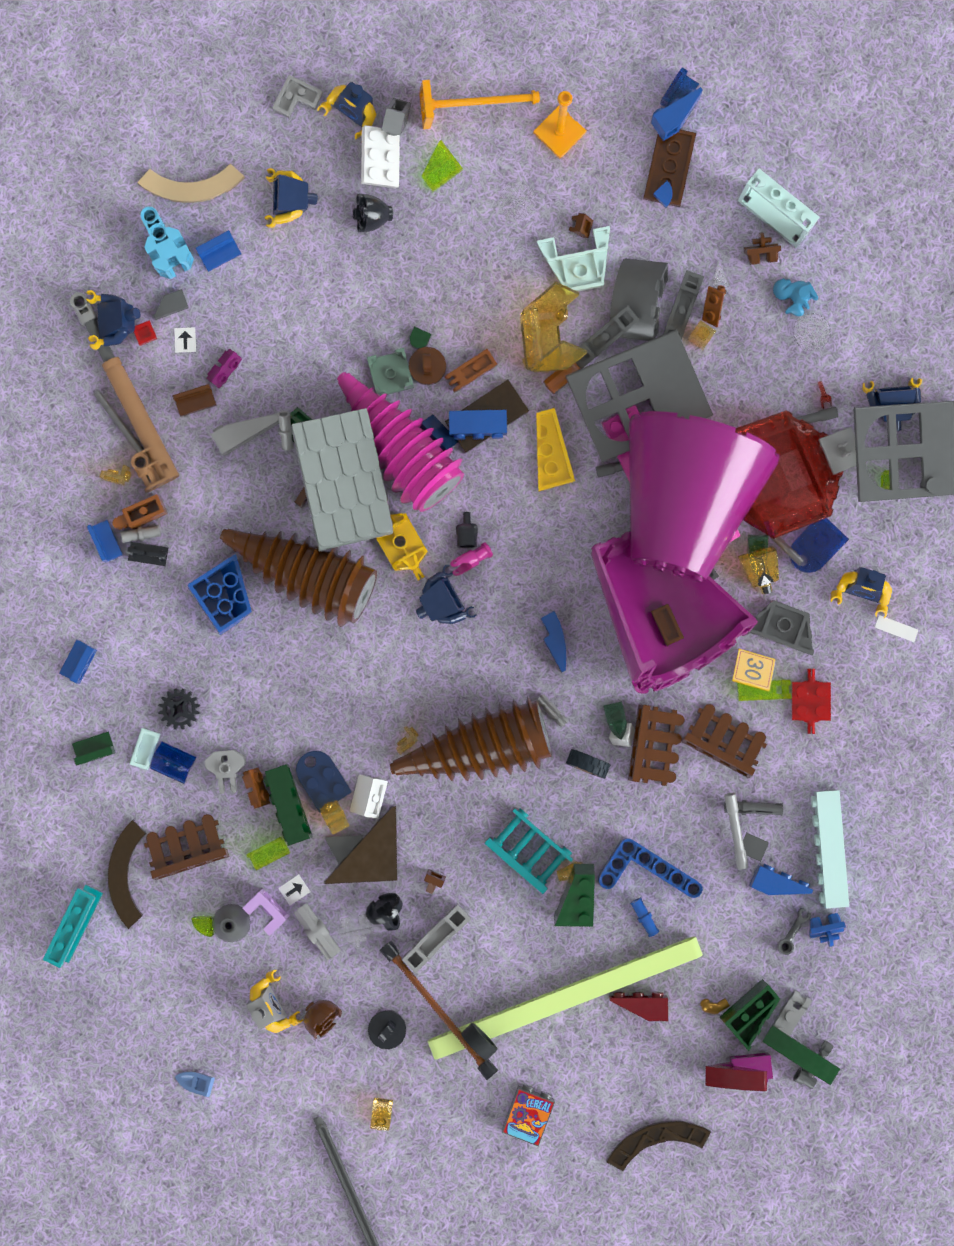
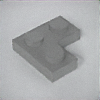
[272,75,323,118]

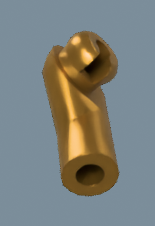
[700,998,730,1015]

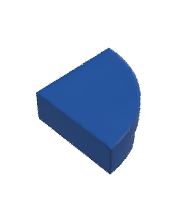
[653,181,673,208]

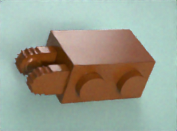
[112,494,168,530]

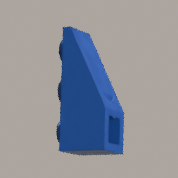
[651,87,703,141]
[749,864,813,895]

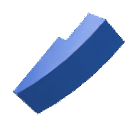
[541,611,567,673]

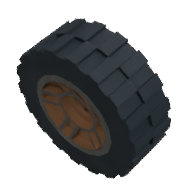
[566,749,611,779]

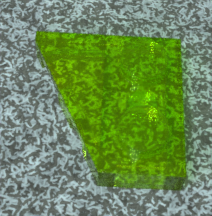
[421,140,463,192]

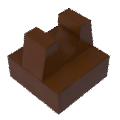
[569,213,594,238]
[424,869,446,894]

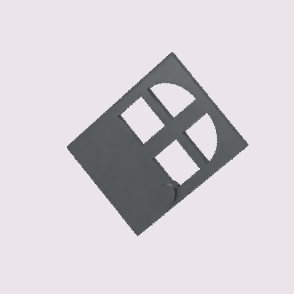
[565,330,713,462]
[853,401,954,502]

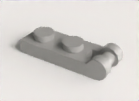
[766,990,812,1036]

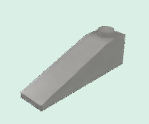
[210,413,279,456]

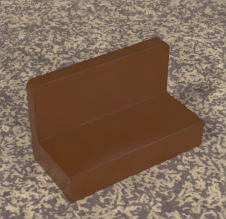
[172,384,217,417]

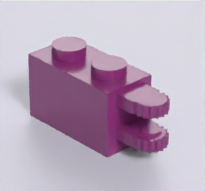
[716,1052,773,1082]

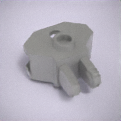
[205,750,246,794]

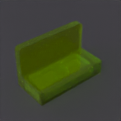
[246,836,291,871]

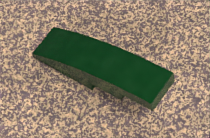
[762,1025,841,1085]

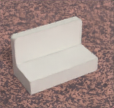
[350,775,388,819]

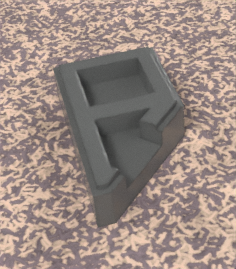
[154,289,189,320]

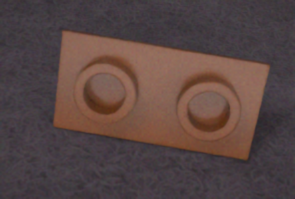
[702,285,726,327]
[242,767,270,809]

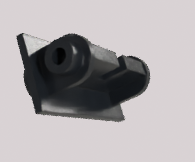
[127,542,169,566]

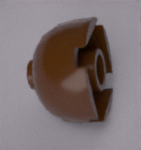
[304,1000,342,1039]

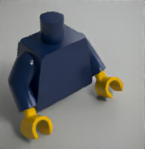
[86,290,141,350]
[862,377,922,431]

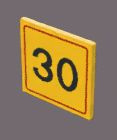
[732,649,776,692]

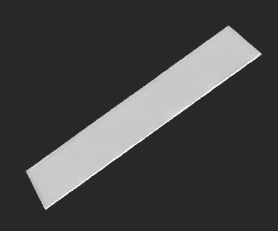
[875,615,918,642]

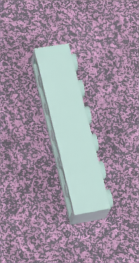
[811,790,849,908]

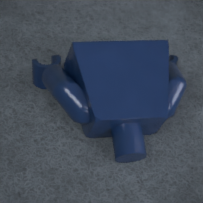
[416,565,477,624]

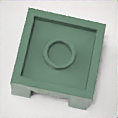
[367,348,414,396]

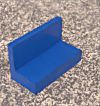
[195,230,241,272]
[87,520,123,563]
[59,639,97,684]

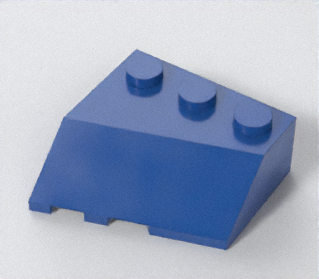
[187,554,252,635]

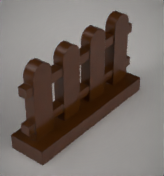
[628,704,685,786]
[681,704,767,778]
[144,814,230,880]

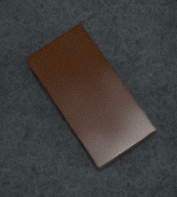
[651,604,684,646]

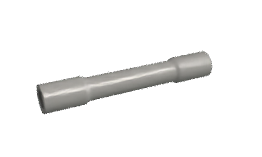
[724,793,749,870]

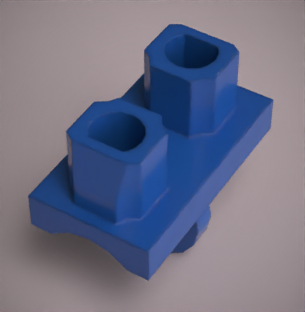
[809,913,846,947]

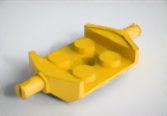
[376,513,428,581]

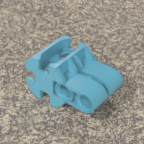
[140,206,194,279]

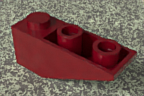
[609,992,668,1021]

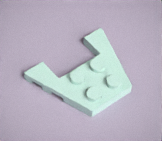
[537,226,610,294]

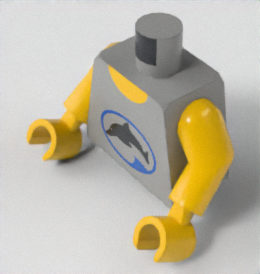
[246,970,304,1033]

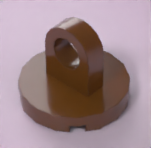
[408,347,447,386]

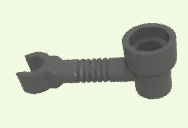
[777,908,811,955]
[793,1040,834,1089]

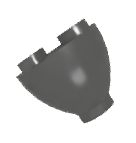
[212,904,251,943]

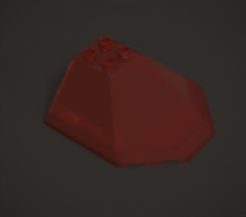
[735,411,844,539]

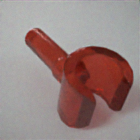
[818,381,832,409]

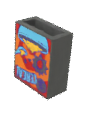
[502,1084,555,1147]

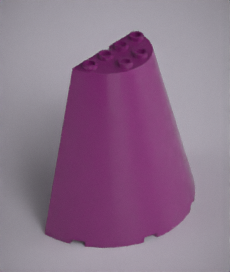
[629,411,780,582]
[591,531,758,694]

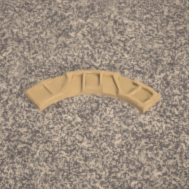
[137,164,245,203]

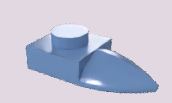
[175,1072,215,1097]

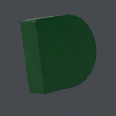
[409,326,432,349]

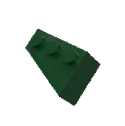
[554,864,595,927]
[719,979,780,1051]

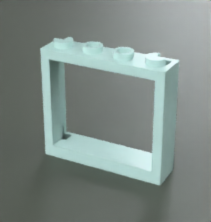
[738,169,820,248]

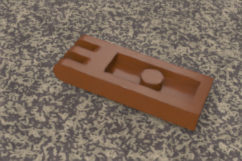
[444,349,498,393]

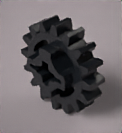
[158,688,201,730]

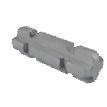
[537,694,568,727]

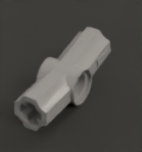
[294,903,341,960]

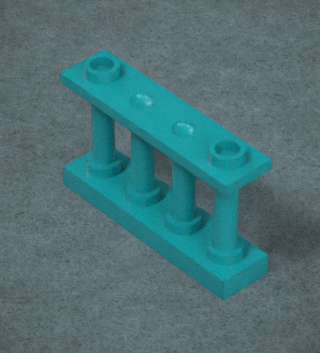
[484,808,573,894]
[43,885,103,968]

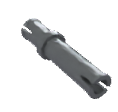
[724,800,783,816]

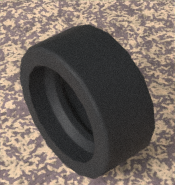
[461,1023,498,1060]

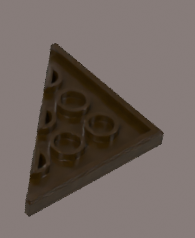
[324,806,398,884]

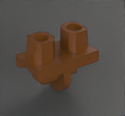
[744,232,781,265]

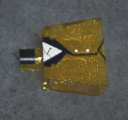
[738,546,779,594]

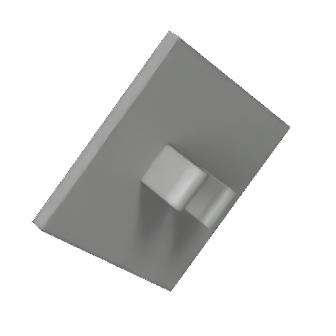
[819,427,856,475]

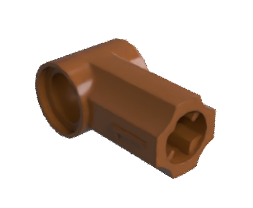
[543,357,580,395]

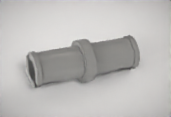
[278,411,294,451]
[121,524,161,543]

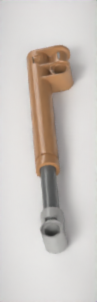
[70,292,180,493]

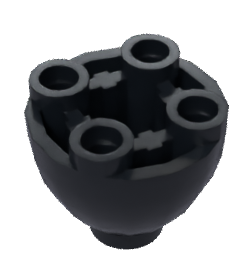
[353,194,393,233]

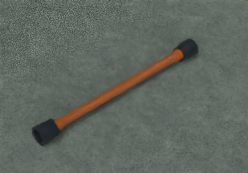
[379,941,498,1080]

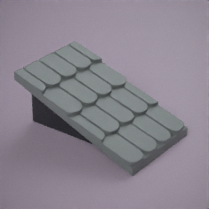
[291,408,393,551]

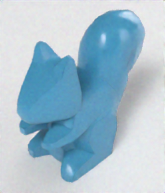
[773,278,819,316]

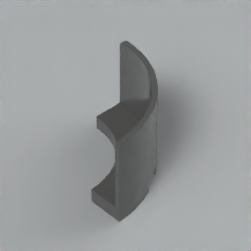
[610,258,668,341]

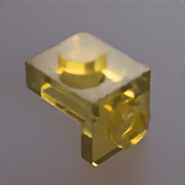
[370,1098,393,1131]

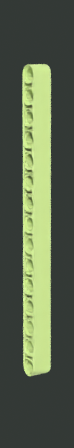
[427,936,703,1060]

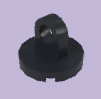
[365,893,403,931]
[368,1010,406,1050]

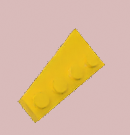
[536,408,575,492]

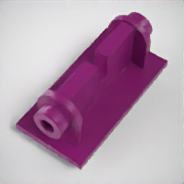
[206,349,242,389]

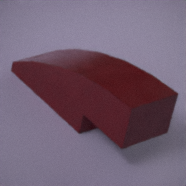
[705,1064,767,1091]

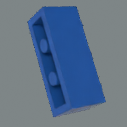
[449,410,507,440]

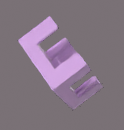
[243,889,289,936]

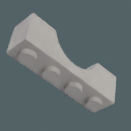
[402,903,471,974]

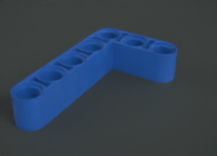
[598,838,703,898]

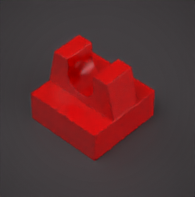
[134,320,158,346]

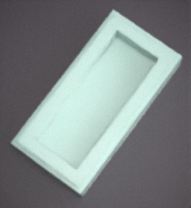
[130,728,161,770]

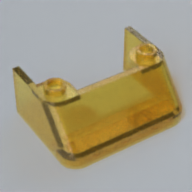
[520,282,587,372]

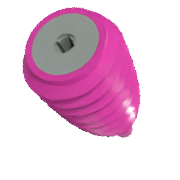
[337,372,464,512]

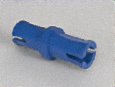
[630,897,659,937]

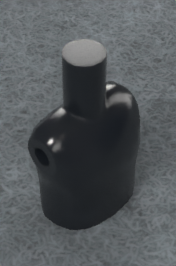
[456,512,478,548]

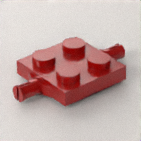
[792,669,831,734]

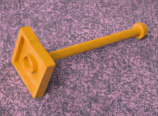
[419,80,540,129]
[533,91,587,159]

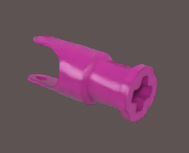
[450,542,493,576]

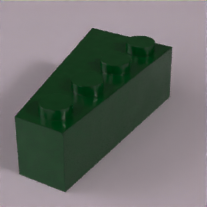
[263,764,313,846]

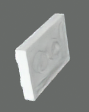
[361,126,400,189]

